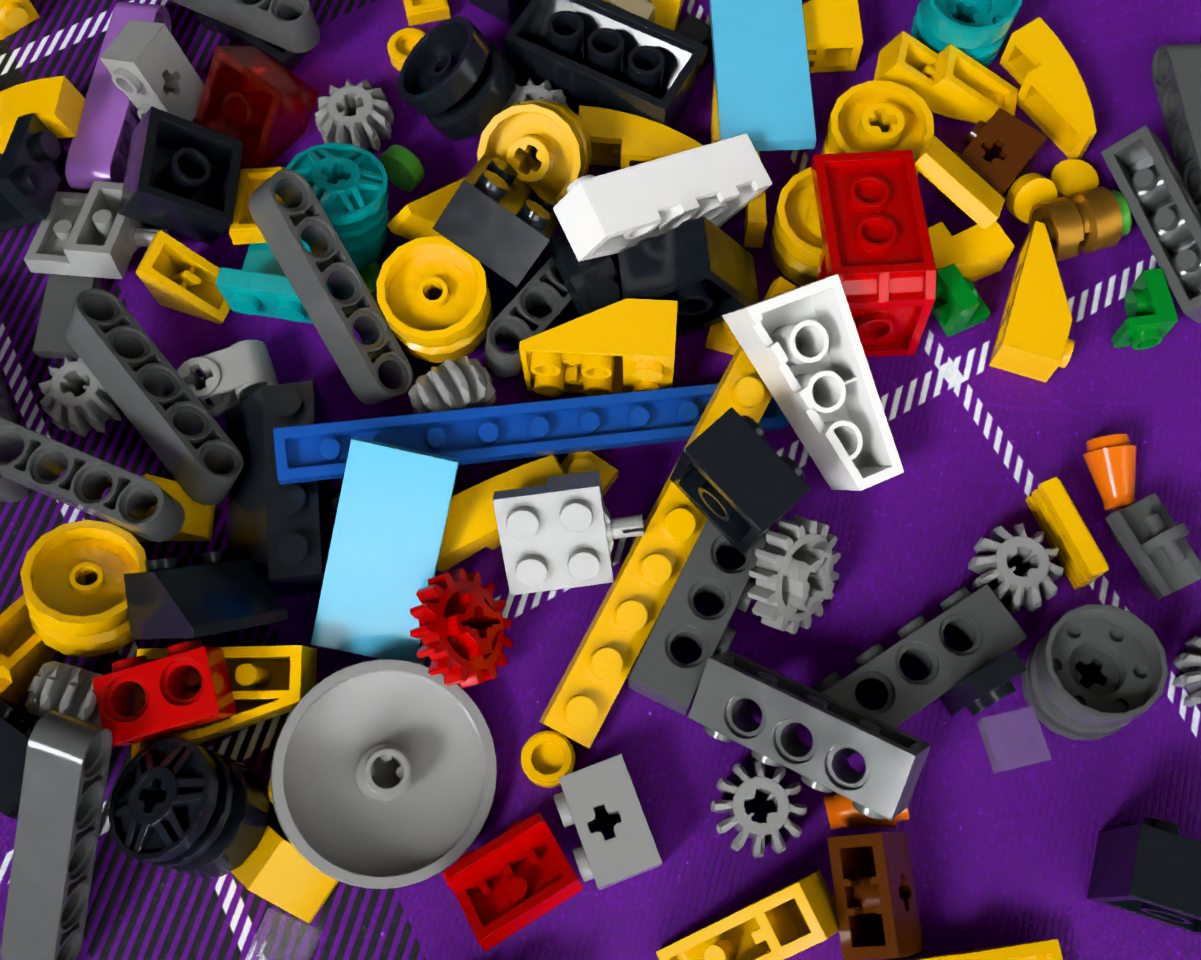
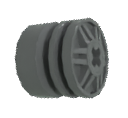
[1021,604,1168,741]

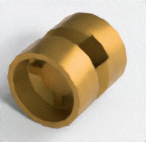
[1028,186,1123,262]

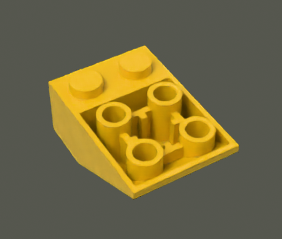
[519,298,678,397]

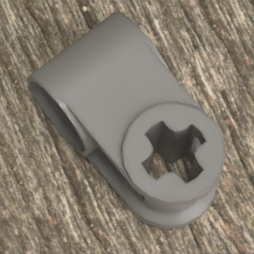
[177,340,279,417]

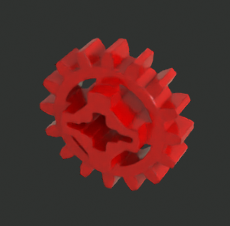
[410,568,513,688]

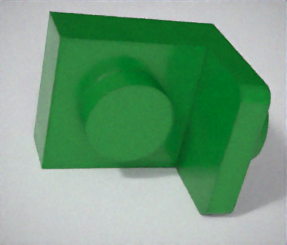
[931,263,990,338]
[1111,268,1178,350]

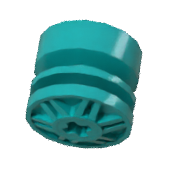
[910,0,1022,67]
[286,143,389,270]

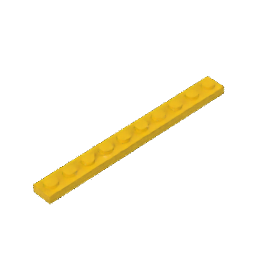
[539,276,797,749]

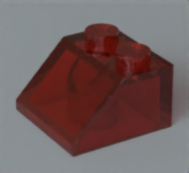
[194,46,319,169]

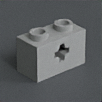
[100,20,211,122]
[553,754,662,890]

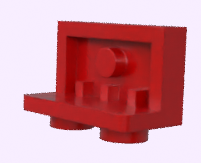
[442,813,584,951]

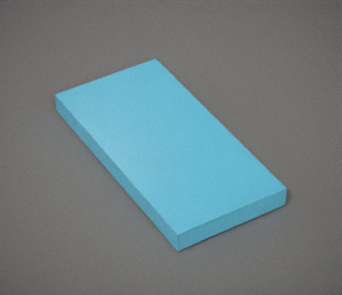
[709,0,817,151]
[311,437,460,663]

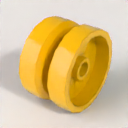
[821,81,934,176]
[477,98,592,202]
[769,167,823,286]
[376,236,493,363]
[20,520,147,658]

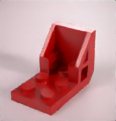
[811,150,936,358]

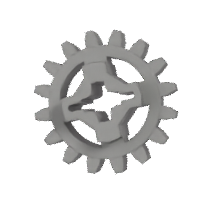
[748,515,841,634]

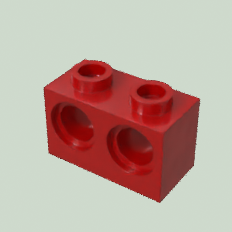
[92,640,237,746]

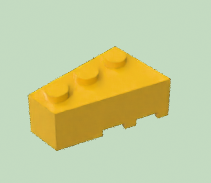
[131,645,317,760]

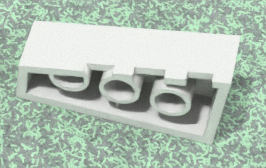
[553,133,773,261]
[722,274,904,491]

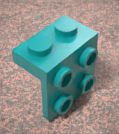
[215,243,334,324]

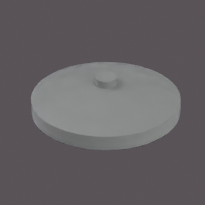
[271,659,497,889]

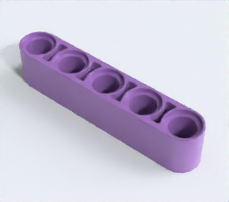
[65,1,171,191]

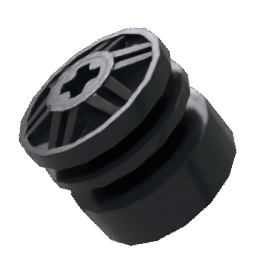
[108,737,270,878]

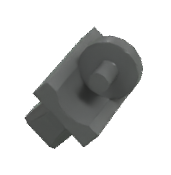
[1105,493,1201,600]

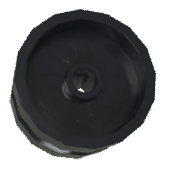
[398,16,516,141]

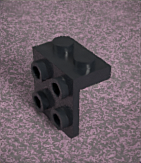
[0,113,68,232]

